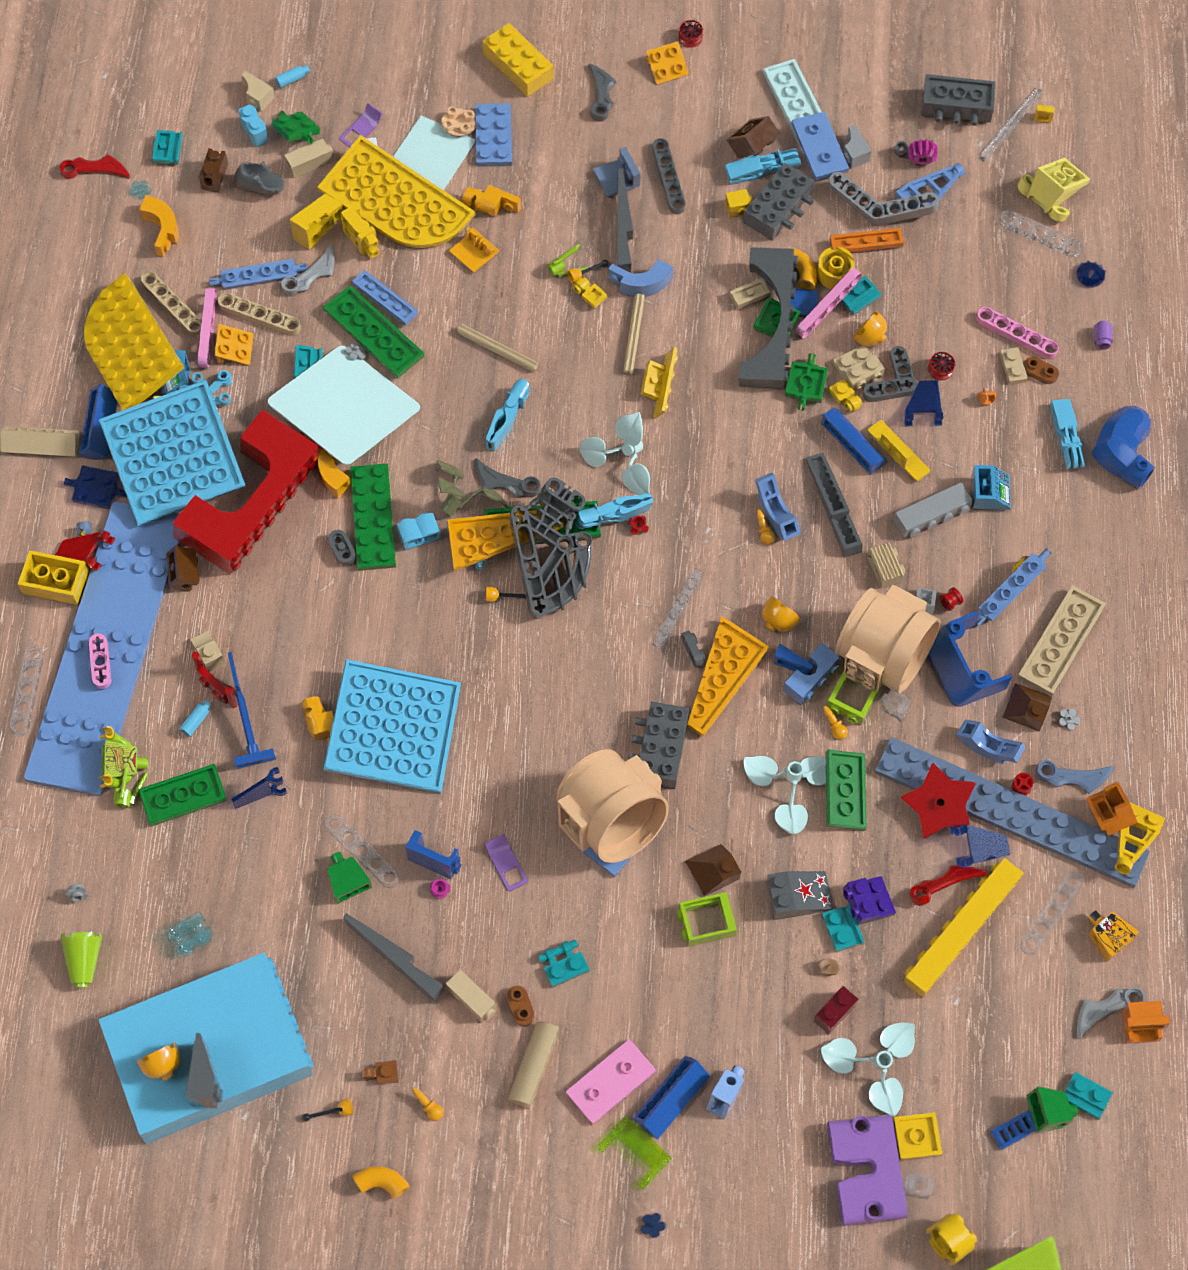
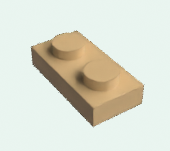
[730,278,770,309]
[999,347,1028,385]

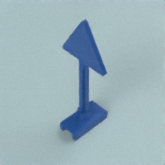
[228,652,276,769]

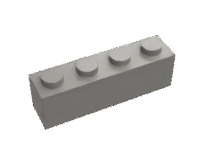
[893,483,973,539]

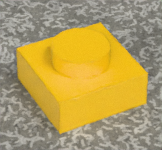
[1034,104,1055,123]

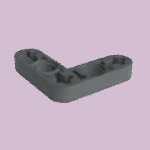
[863,346,916,402]

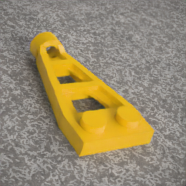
[1115,802,1165,874]

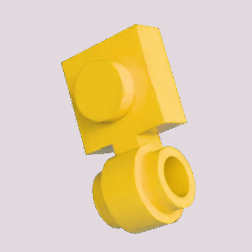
[573,277,607,309]
[829,379,862,412]

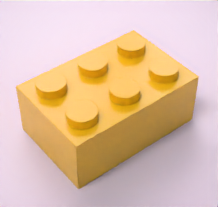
[18,550,89,605]

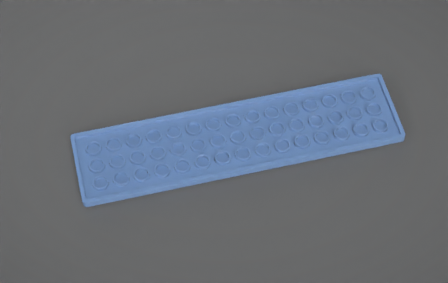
[24,502,180,796]

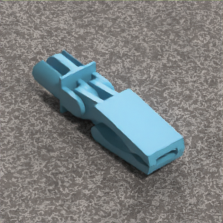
[724,148,801,184]
[486,379,530,451]
[1050,399,1085,469]
[575,493,653,529]

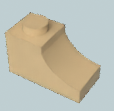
[241,71,274,112]
[190,631,226,672]

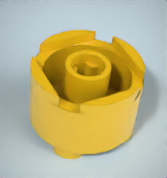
[817,247,855,289]
[926,1213,977,1265]

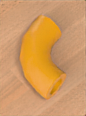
[790,247,818,290]
[352,1166,410,1199]

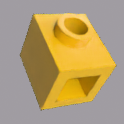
[725,189,753,218]

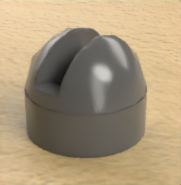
[894,141,909,157]

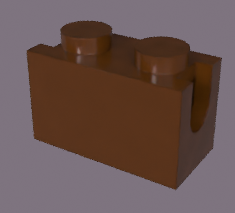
[199,148,228,193]
[166,546,200,592]

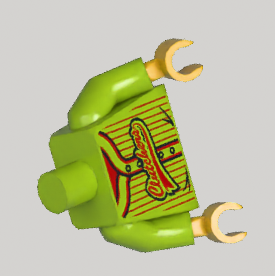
[98,726,148,788]

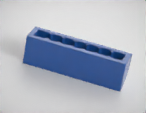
[79,384,117,460]
[821,408,887,475]
[632,1055,710,1140]

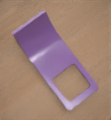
[339,103,383,147]
[485,834,528,891]

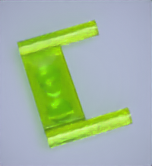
[597,1116,672,1190]

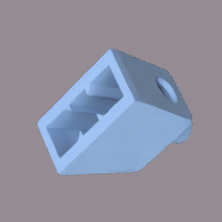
[706,1065,745,1119]

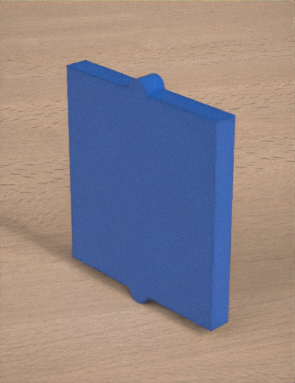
[791,289,819,317]

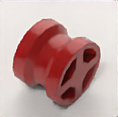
[939,587,964,611]
[1011,773,1034,796]

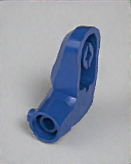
[1092,406,1155,489]

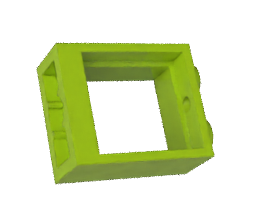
[827,672,882,725]
[676,892,737,947]

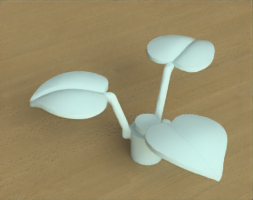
[579,412,650,495]
[744,756,826,835]
[821,1022,915,1116]

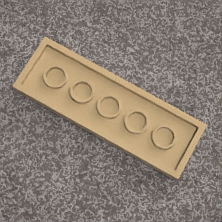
[1017,585,1106,697]

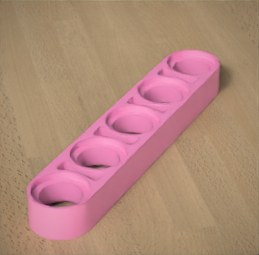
[796,268,862,338]
[198,288,217,368]
[976,307,1059,359]

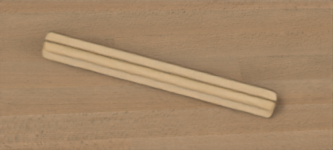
[623,293,645,375]
[457,324,538,372]

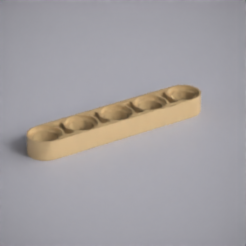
[141,271,202,337]
[218,293,301,336]

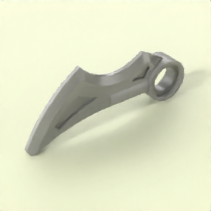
[281,244,335,296]
[1077,987,1145,1039]

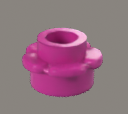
[430,879,450,898]

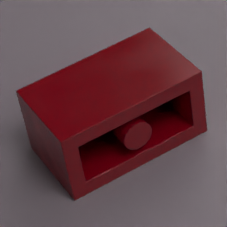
[814,986,859,1035]

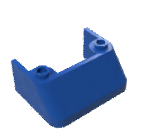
[928,611,1012,707]

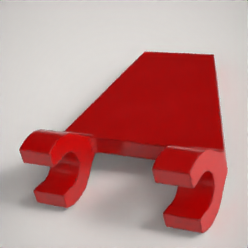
[55,530,115,571]

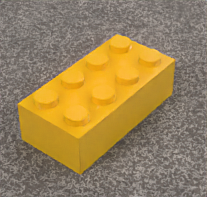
[482,23,554,97]

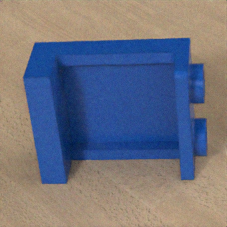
[406,830,462,879]

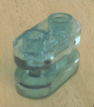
[166,913,214,956]

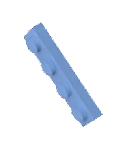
[352,270,418,326]

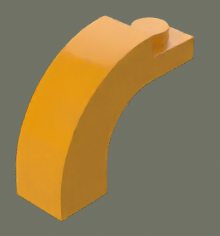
[140,195,179,257]
[318,447,351,499]

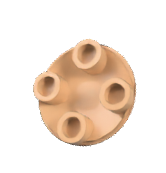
[441,107,476,136]

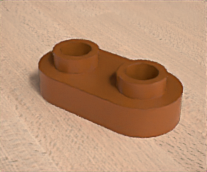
[1024,357,1059,384]
[507,986,534,1027]

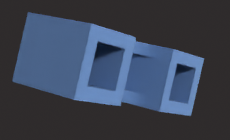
[783,643,840,704]

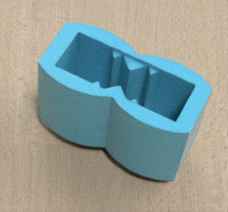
[239,104,268,147]
[397,513,441,550]

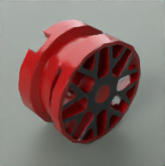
[679,20,703,48]
[927,352,956,381]

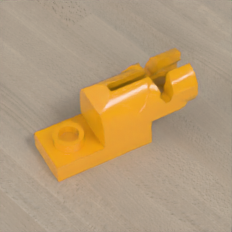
[462,185,521,216]
[301,696,334,744]

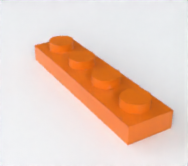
[829,228,904,252]

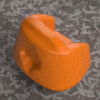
[977,388,996,405]

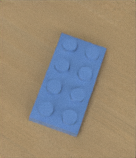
[476,103,512,167]

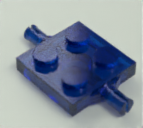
[64,465,127,509]

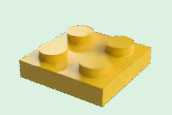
[893,1112,943,1161]

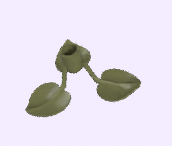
[436,460,509,516]

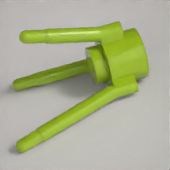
[547,244,589,278]
[113,767,148,808]

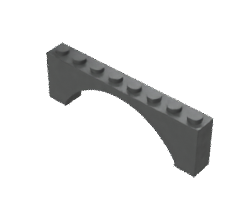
[738,247,798,388]

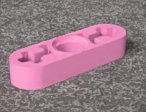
[89,633,112,689]

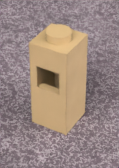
[284,138,333,178]
[446,969,496,1023]

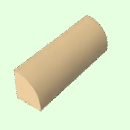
[0,426,79,457]
[507,1022,559,1109]

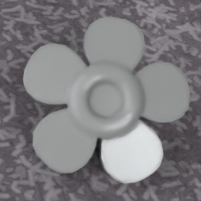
[345,343,366,360]
[1059,708,1081,730]

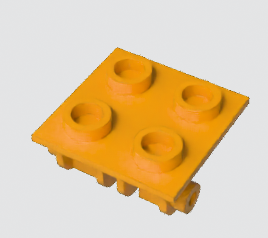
[646,41,689,85]
[449,227,500,273]
[214,324,254,366]

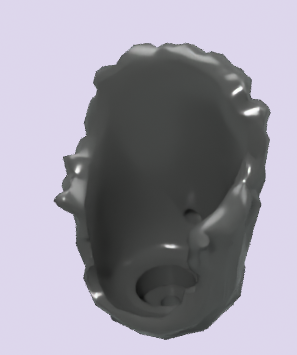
[235,161,285,196]

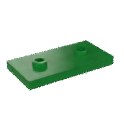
[825,749,867,831]
[138,763,227,827]

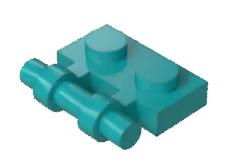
[538,939,590,988]

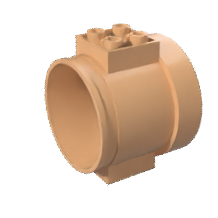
[835,585,941,694]
[556,749,669,863]

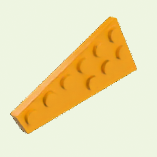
[447,509,564,572]
[687,616,769,737]

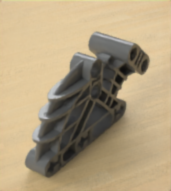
[509,478,592,618]

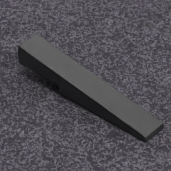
[617,168,633,272]
[806,453,863,558]
[343,913,444,1003]

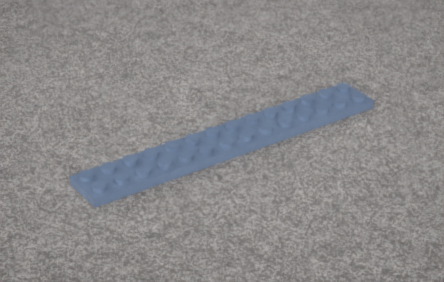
[875,737,1150,888]

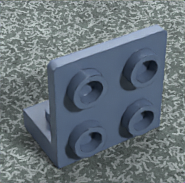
[594,147,640,197]

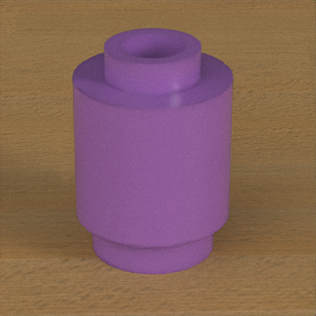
[1094,321,1113,349]

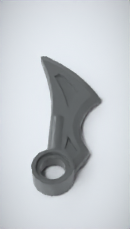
[589,64,616,121]
[475,458,541,497]

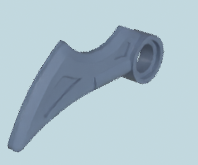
[1036,760,1114,793]

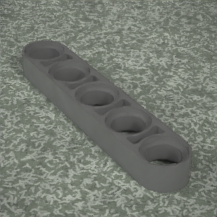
[653,138,685,214]

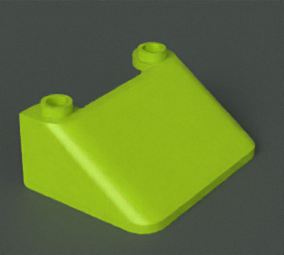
[988,1236,1061,1270]

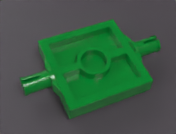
[272,110,320,145]
[785,353,828,411]

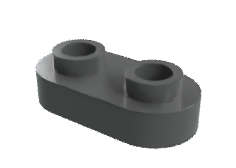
[328,530,356,566]
[681,630,706,668]

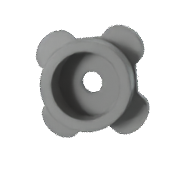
[65,884,88,903]

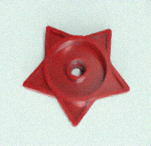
[901,763,976,839]

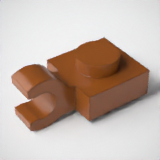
[361,1060,398,1085]

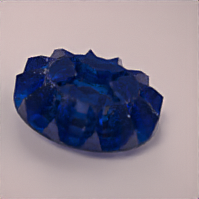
[1076,260,1106,287]

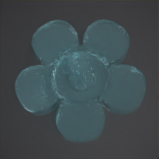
[130,181,151,199]

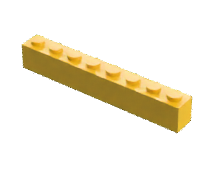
[903,858,1024,998]

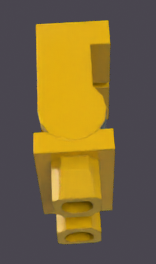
[341,203,380,259]

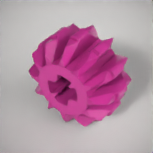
[908,139,938,166]

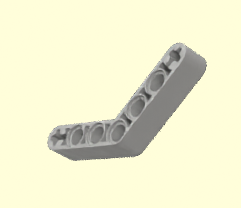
[829,172,939,226]

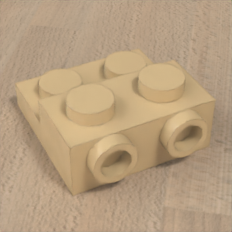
[833,346,884,390]

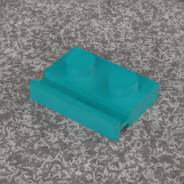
[152,130,183,165]
[840,276,882,316]
[293,344,322,380]
[822,905,864,953]
[1065,1072,1113,1120]

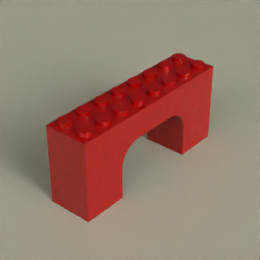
[172,409,319,575]

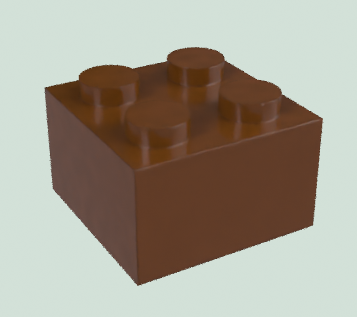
[727,116,780,157]

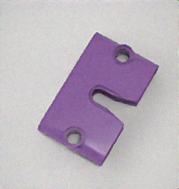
[827,1115,907,1225]

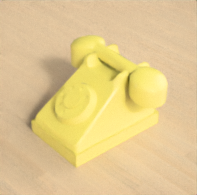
[1018,158,1091,222]

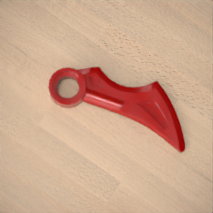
[59,154,130,179]
[910,865,987,906]

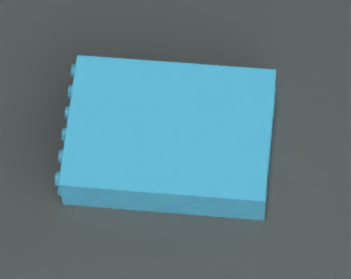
[98,952,314,1144]

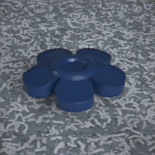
[641,1213,666,1238]

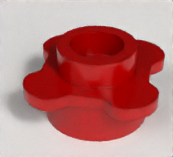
[628,515,649,535]

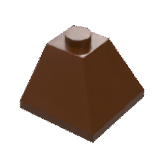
[1002,683,1052,731]
[686,844,741,897]

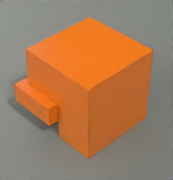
[1086,782,1138,836]
[1121,1001,1170,1044]

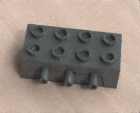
[921,74,996,126]
[743,163,814,241]
[628,701,690,789]

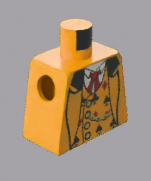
[1088,910,1139,962]

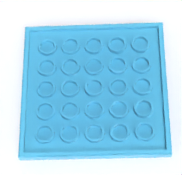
[99,380,246,526]
[323,659,461,794]

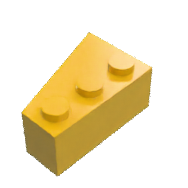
[290,193,343,250]

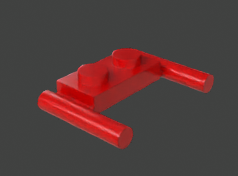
[191,652,238,708]

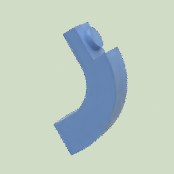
[608,259,674,297]
[755,472,801,541]

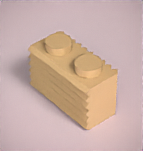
[867,542,905,588]

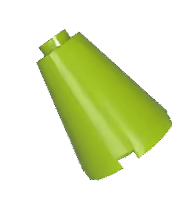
[61,932,103,988]

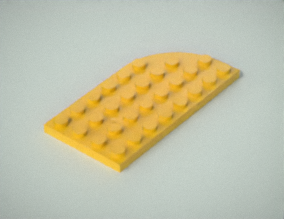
[317,135,475,248]
[84,272,185,410]

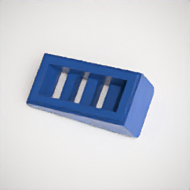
[773,644,813,675]
[990,1110,1036,1150]

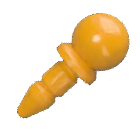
[757,509,775,545]
[823,705,848,740]
[412,1088,444,1121]

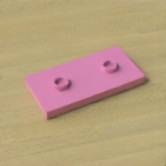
[566,1039,656,1125]

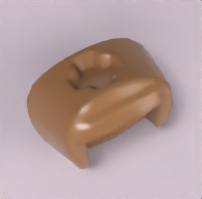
[818,959,840,975]

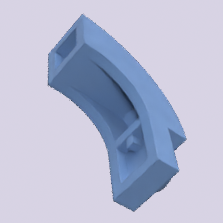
[956,719,1026,764]

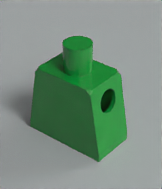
[327,852,372,904]
[1026,1087,1078,1133]

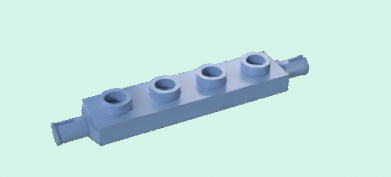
[209,259,307,290]
[976,548,1052,627]

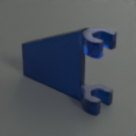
[904,380,944,426]
[231,767,287,809]
[950,824,1010,867]

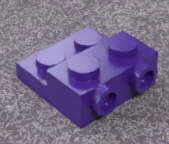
[843,876,896,925]

